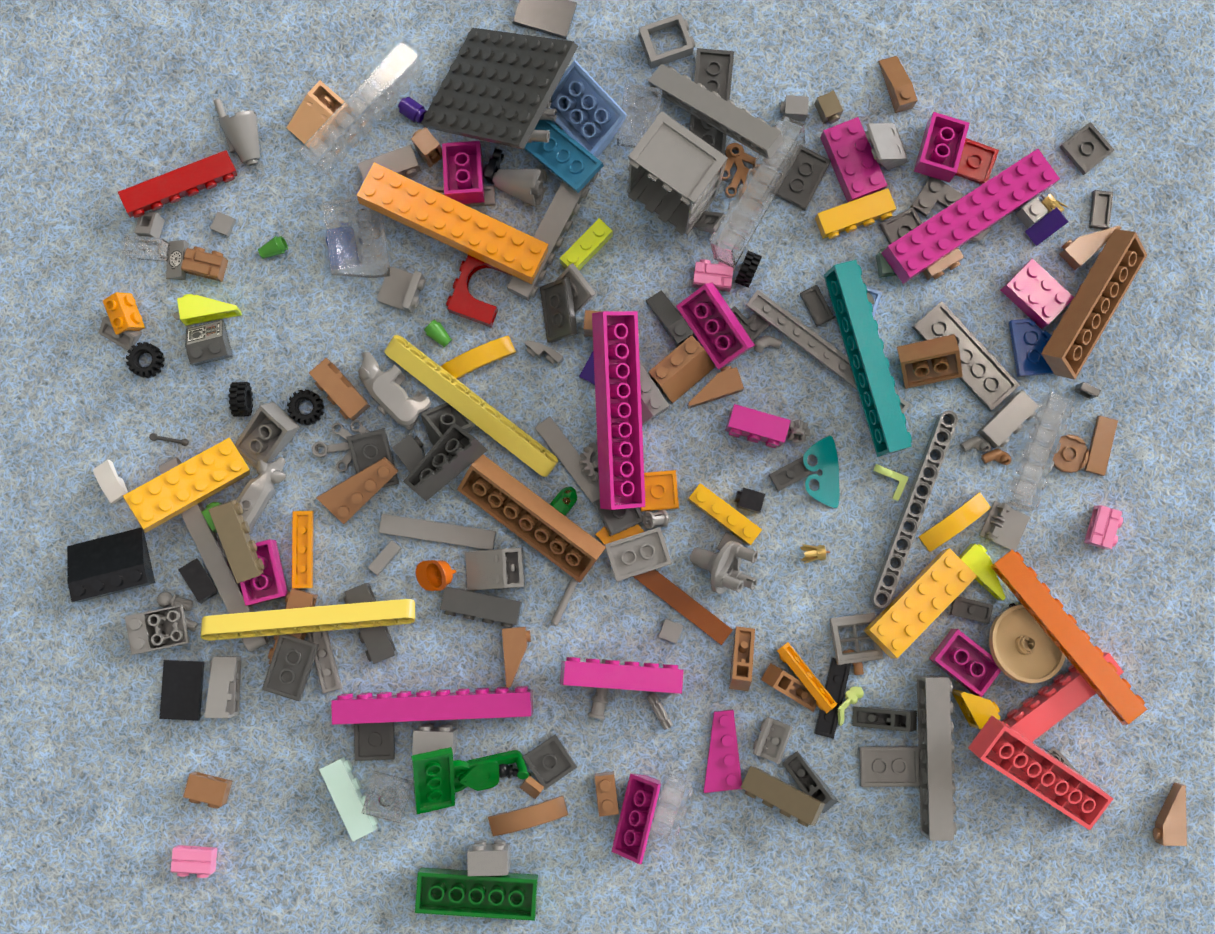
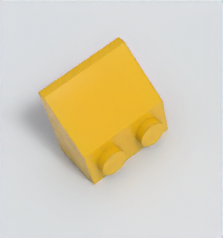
[952,689,1001,729]

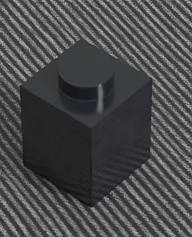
[734,487,766,513]

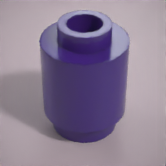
[398,97,427,124]

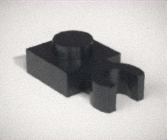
[483,148,504,185]

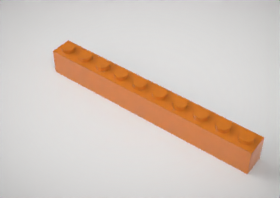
[990,549,1148,725]

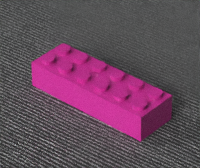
[560,657,684,694]

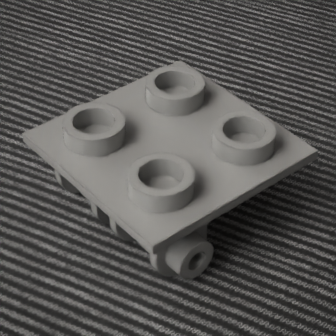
[979,501,1030,552]

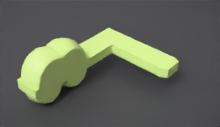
[873,464,909,501]
[838,686,864,726]

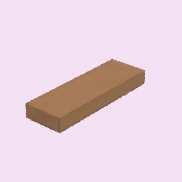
[1084,415,1118,476]

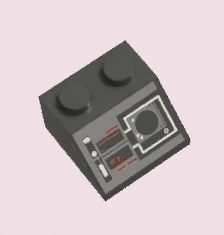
[185,320,233,366]

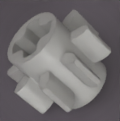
[787,419,810,443]

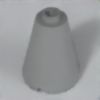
[218,110,260,166]
[493,169,547,207]

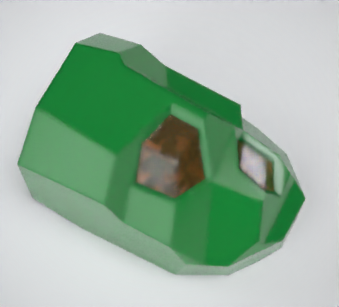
[550,486,577,516]

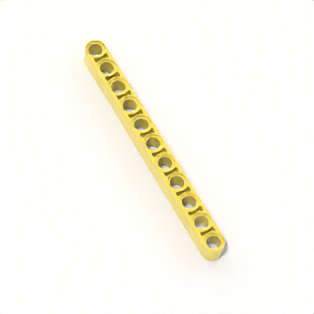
[384,335,558,477]
[200,599,415,641]

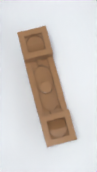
[488,796,568,836]

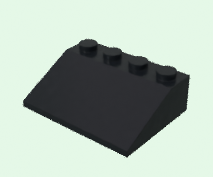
[67,528,155,602]

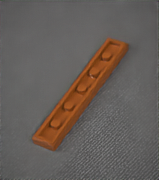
[633,570,733,645]

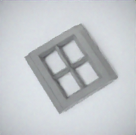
[829,613,883,665]

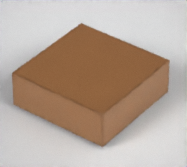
[520,776,544,799]

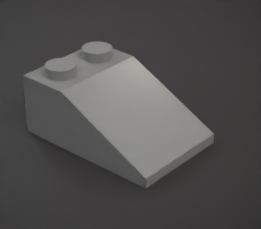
[235,401,301,469]

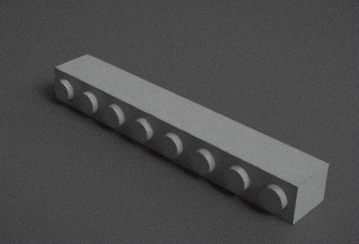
[648,64,784,160]
[507,173,598,301]

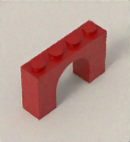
[446,255,512,328]

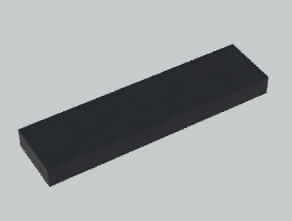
[814,658,851,739]

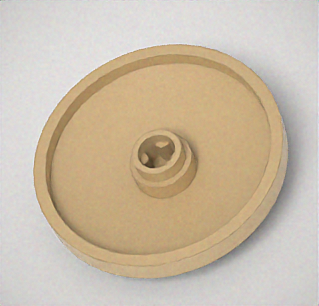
[989,605,1066,684]

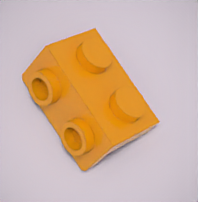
[103,292,145,335]

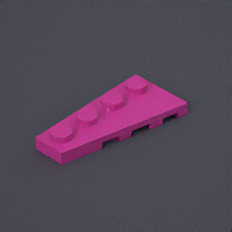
[703,709,742,793]

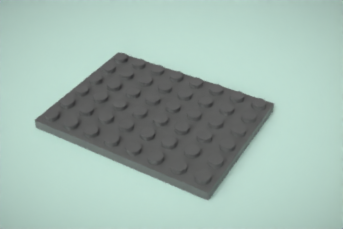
[421,28,578,150]

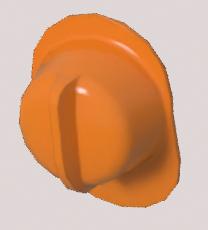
[416,560,456,591]

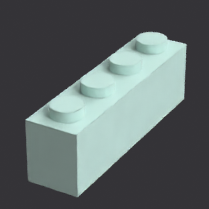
[319,757,378,842]

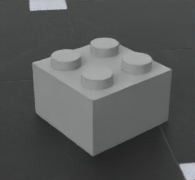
[412,724,458,755]
[467,840,511,876]

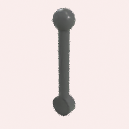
[149,433,189,446]

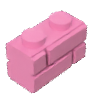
[692,259,734,292]
[1084,505,1123,549]
[171,845,217,878]

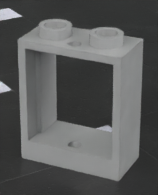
[638,14,695,69]

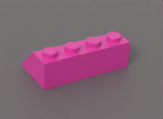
[611,773,661,864]

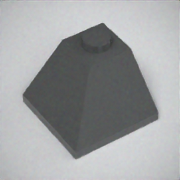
[421,402,474,445]

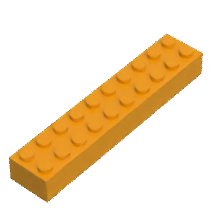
[357,162,549,284]

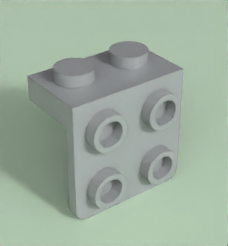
[377,267,426,314]

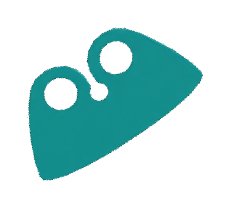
[803,436,840,508]

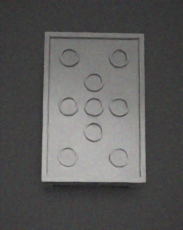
[627,111,728,235]

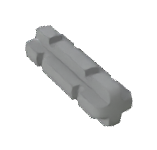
[647,693,673,730]

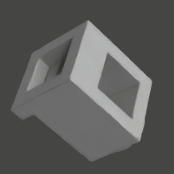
[134,211,165,242]

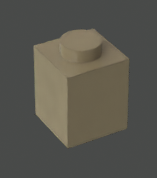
[814,90,843,124]

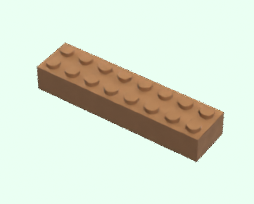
[1041,229,1147,380]
[457,454,606,583]

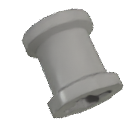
[643,510,669,529]

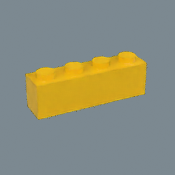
[815,188,896,239]
[687,483,762,546]

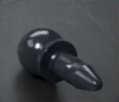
[499,764,532,778]

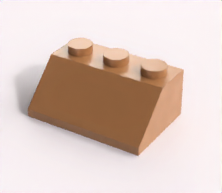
[897,334,963,389]
[648,335,715,404]

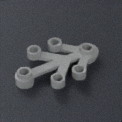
[312,420,369,472]

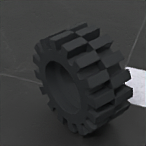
[735,250,762,288]
[126,342,165,378]
[228,382,253,417]
[287,389,324,425]

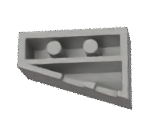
[204,656,241,718]

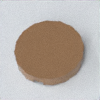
[1049,435,1089,473]

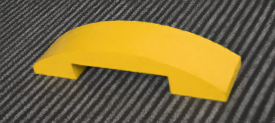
[441,335,516,379]
[918,492,991,552]

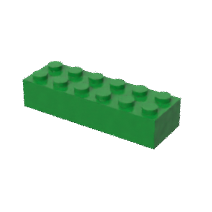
[415,867,538,921]

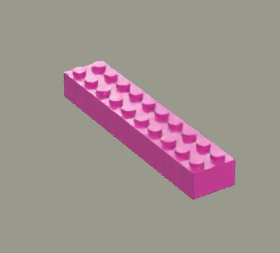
[881,149,1060,284]
[592,311,645,510]
[331,686,533,725]

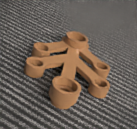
[722,143,772,213]

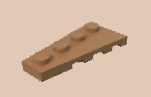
[316,457,399,524]

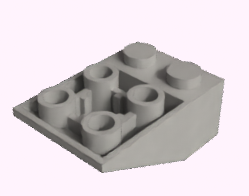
[865,123,909,171]
[465,548,525,591]
[125,604,190,655]

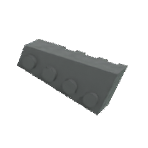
[403,423,488,501]

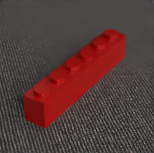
[118,150,237,218]

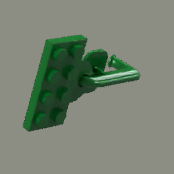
[411,747,529,814]

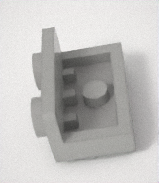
[753,717,793,764]

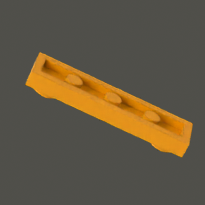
[292,511,314,588]
[777,642,837,714]

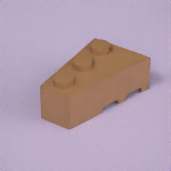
[309,358,370,421]

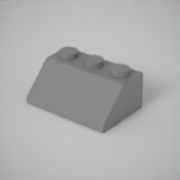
[640,362,669,425]

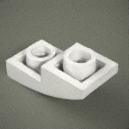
[93,459,128,504]

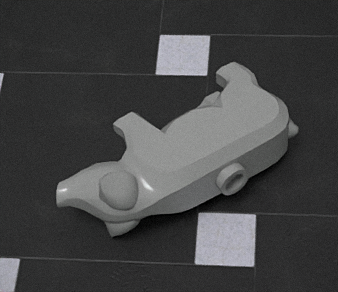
[358,352,431,430]
[236,457,286,535]

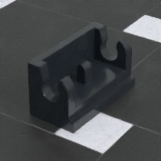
[178,558,218,604]

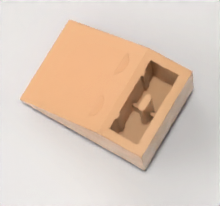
[286,80,352,152]

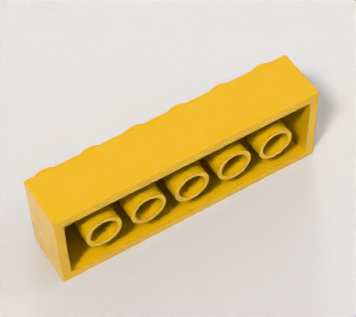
[123,437,250,533]
[863,548,977,659]

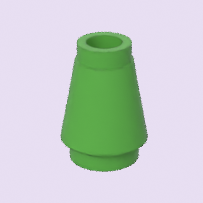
[258,236,288,259]
[424,319,452,347]

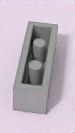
[368,540,402,575]

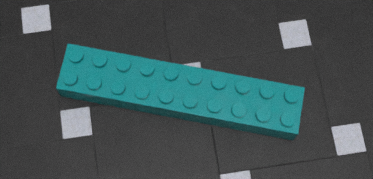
[824,260,912,457]

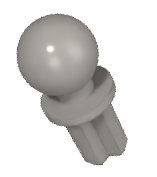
[157,592,193,611]

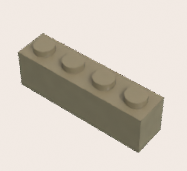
[208,499,264,583]
[740,766,825,827]

